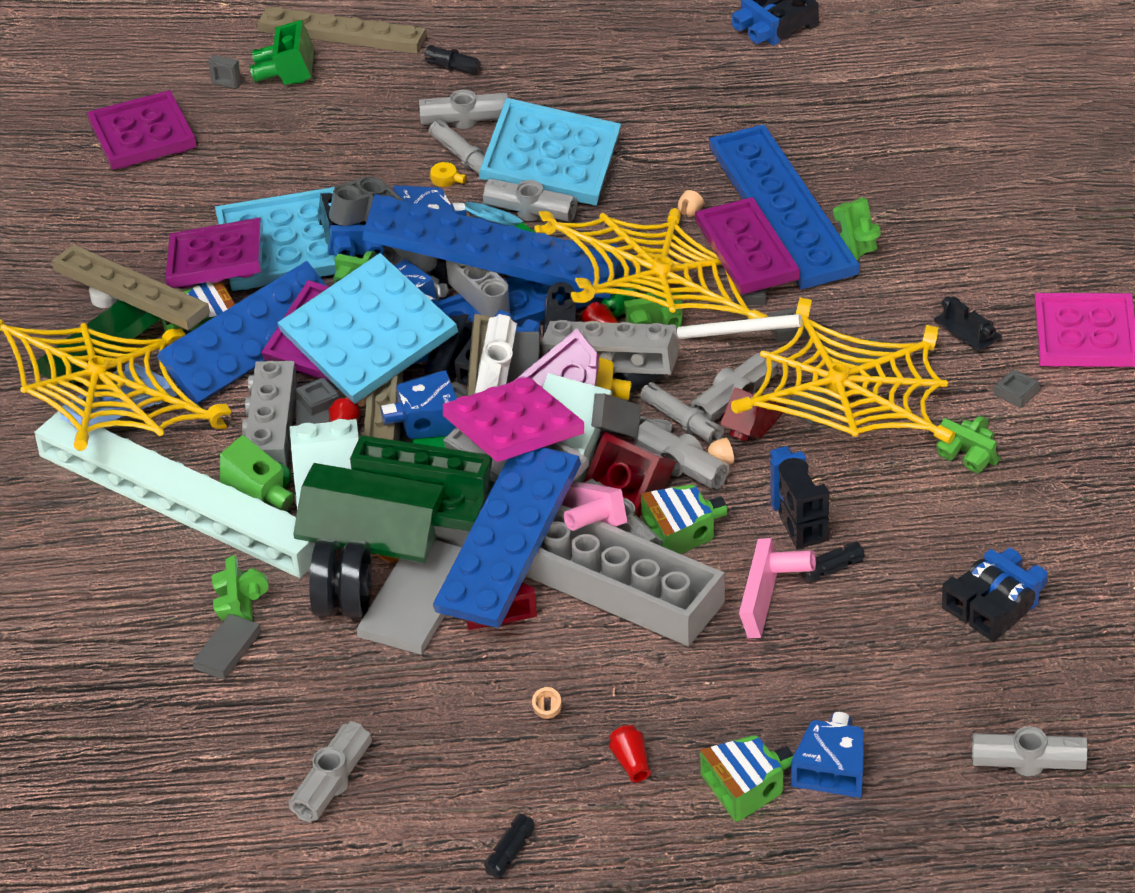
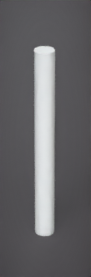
[677,314,803,339]

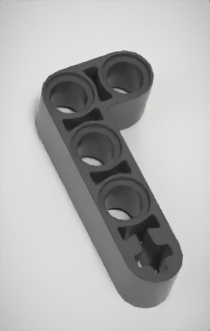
[329,176,438,272]

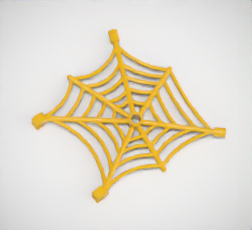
[534,208,768,319]
[731,297,955,444]
[0,319,231,451]

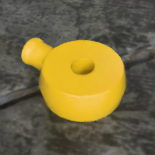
[430,162,467,187]

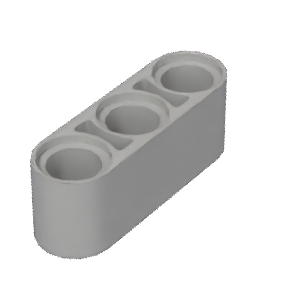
[446,260,510,317]

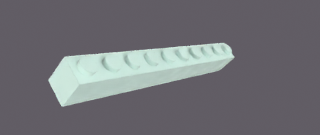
[34,411,315,578]

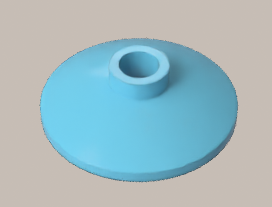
[464,202,523,226]

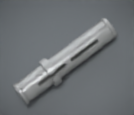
[429,119,487,182]
[640,382,724,444]

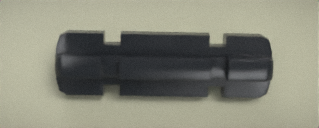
[800,541,864,583]
[484,813,534,878]

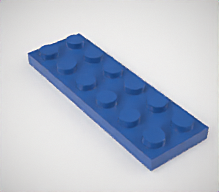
[156,261,327,405]
[433,447,581,628]

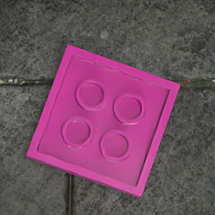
[1034,293,1135,367]
[443,377,584,462]

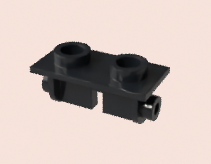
[934,296,1002,352]
[424,314,473,382]

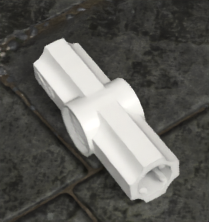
[475,314,517,394]

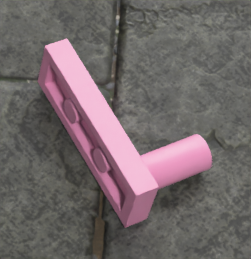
[561,481,627,531]
[739,538,816,638]

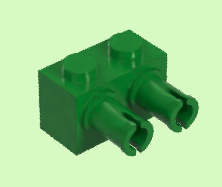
[250,20,314,86]

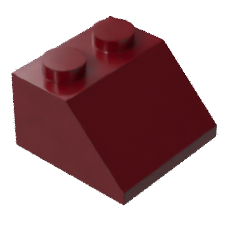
[583,432,677,518]

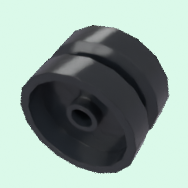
[309,539,372,618]

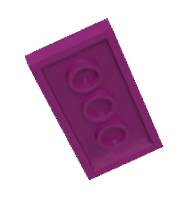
[695,197,800,295]

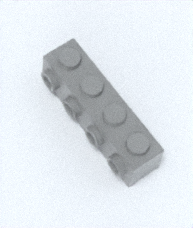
[541,320,679,375]
[242,361,298,468]

